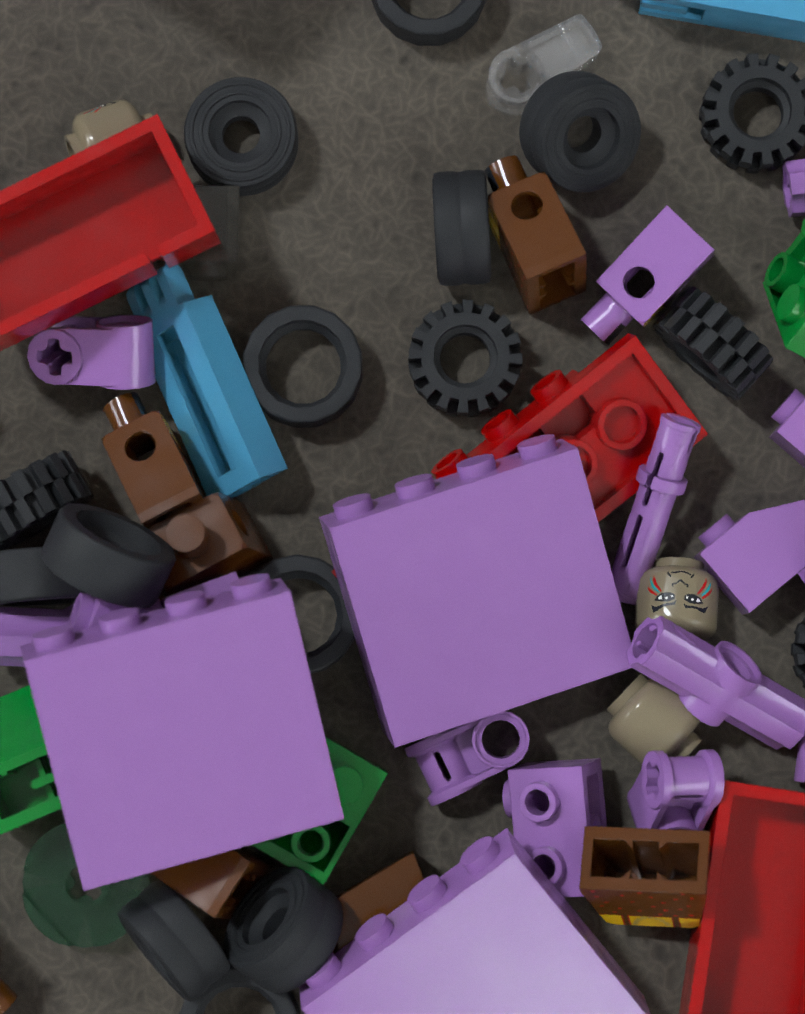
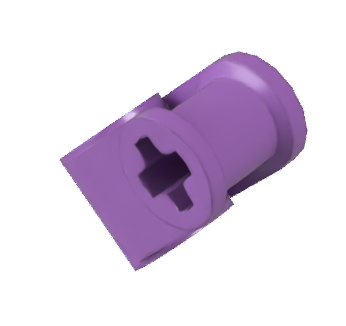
[27,315,156,390]
[404,710,530,807]
[627,749,725,831]

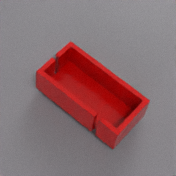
[0,114,221,351]
[679,780,805,1014]

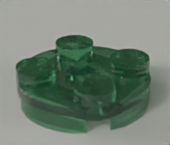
[22,823,152,948]

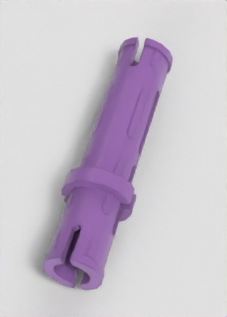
[611,413,701,605]

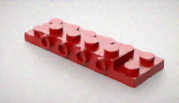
[331,333,708,578]

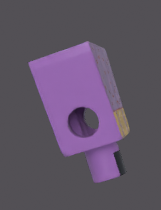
[581,205,715,345]

